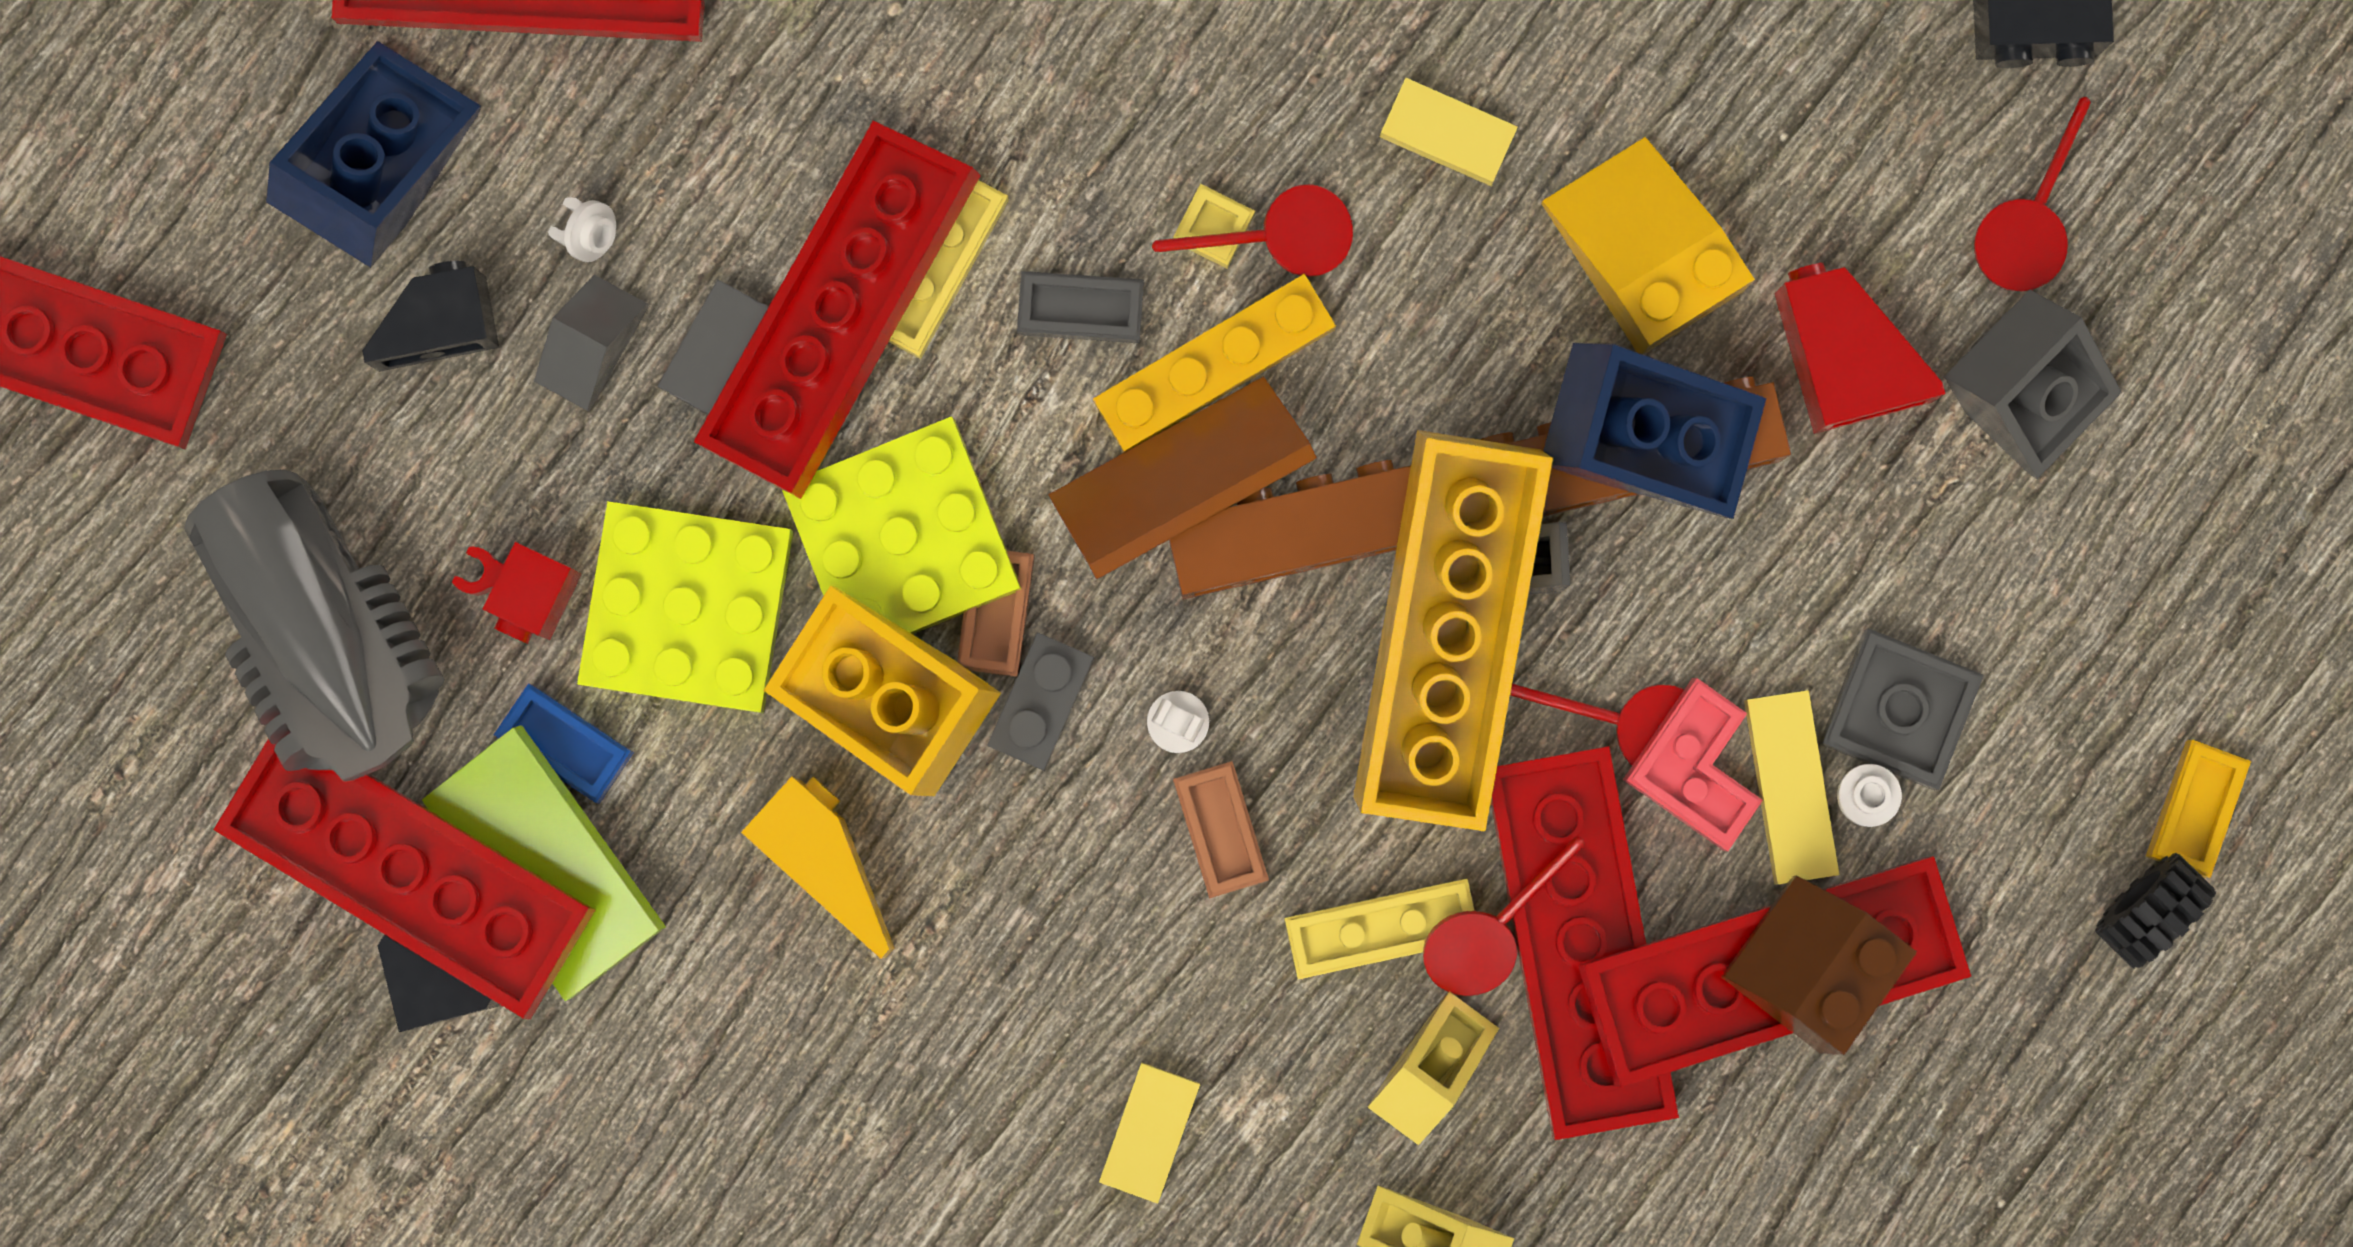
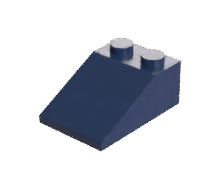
[266,41,481,268]
[1543,343,1766,519]

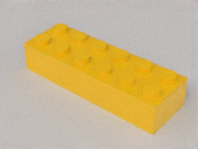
[1353,430,1553,831]

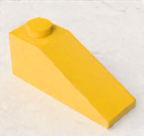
[741,776,895,959]

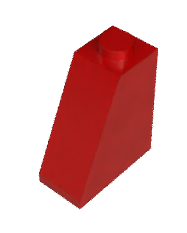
[1774,263,1946,434]

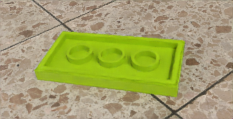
[422,725,666,1002]

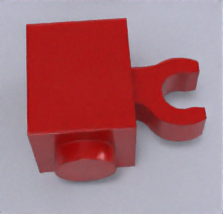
[452,542,582,644]

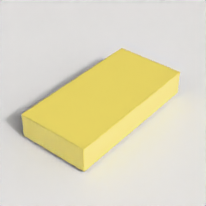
[1380,78,1518,186]
[1099,1062,1200,1203]

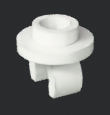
[548,197,616,262]
[1147,691,1209,753]
[1837,764,1902,827]

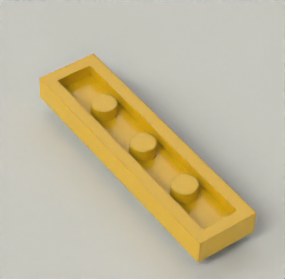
[1093,274,1336,452]

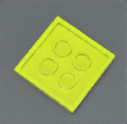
[782,416,1021,634]
[577,501,793,714]

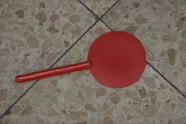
[1974,96,2091,292]
[1152,184,1353,277]
[1510,683,1684,765]
[1423,836,1584,996]

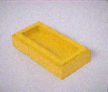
[2145,740,2251,878]

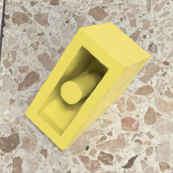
[1368,991,1499,1145]
[1357,1186,1514,1247]

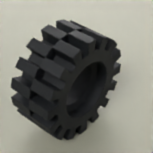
[2095,853,2216,969]

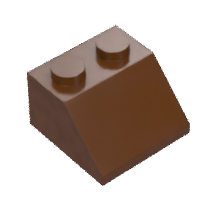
[1721,875,1917,1055]

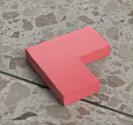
[1623,678,1763,851]

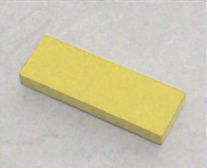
[889,180,1009,359]
[1744,690,1840,885]
[1284,879,1475,979]

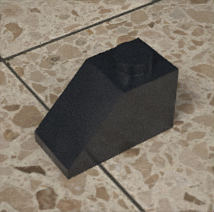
[362,260,499,372]

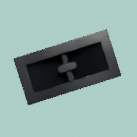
[377,935,500,1032]

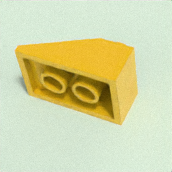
[1541,137,1755,355]
[763,586,1001,797]

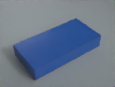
[494,683,634,804]

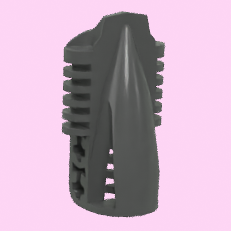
[184,469,445,782]

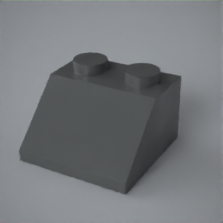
[1944,290,2122,479]

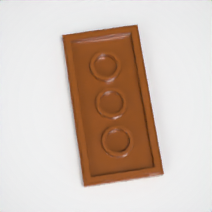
[1048,376,1317,579]

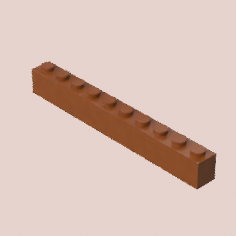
[1169,376,1791,600]

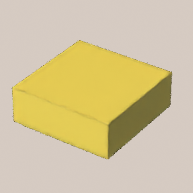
[1173,184,1255,269]

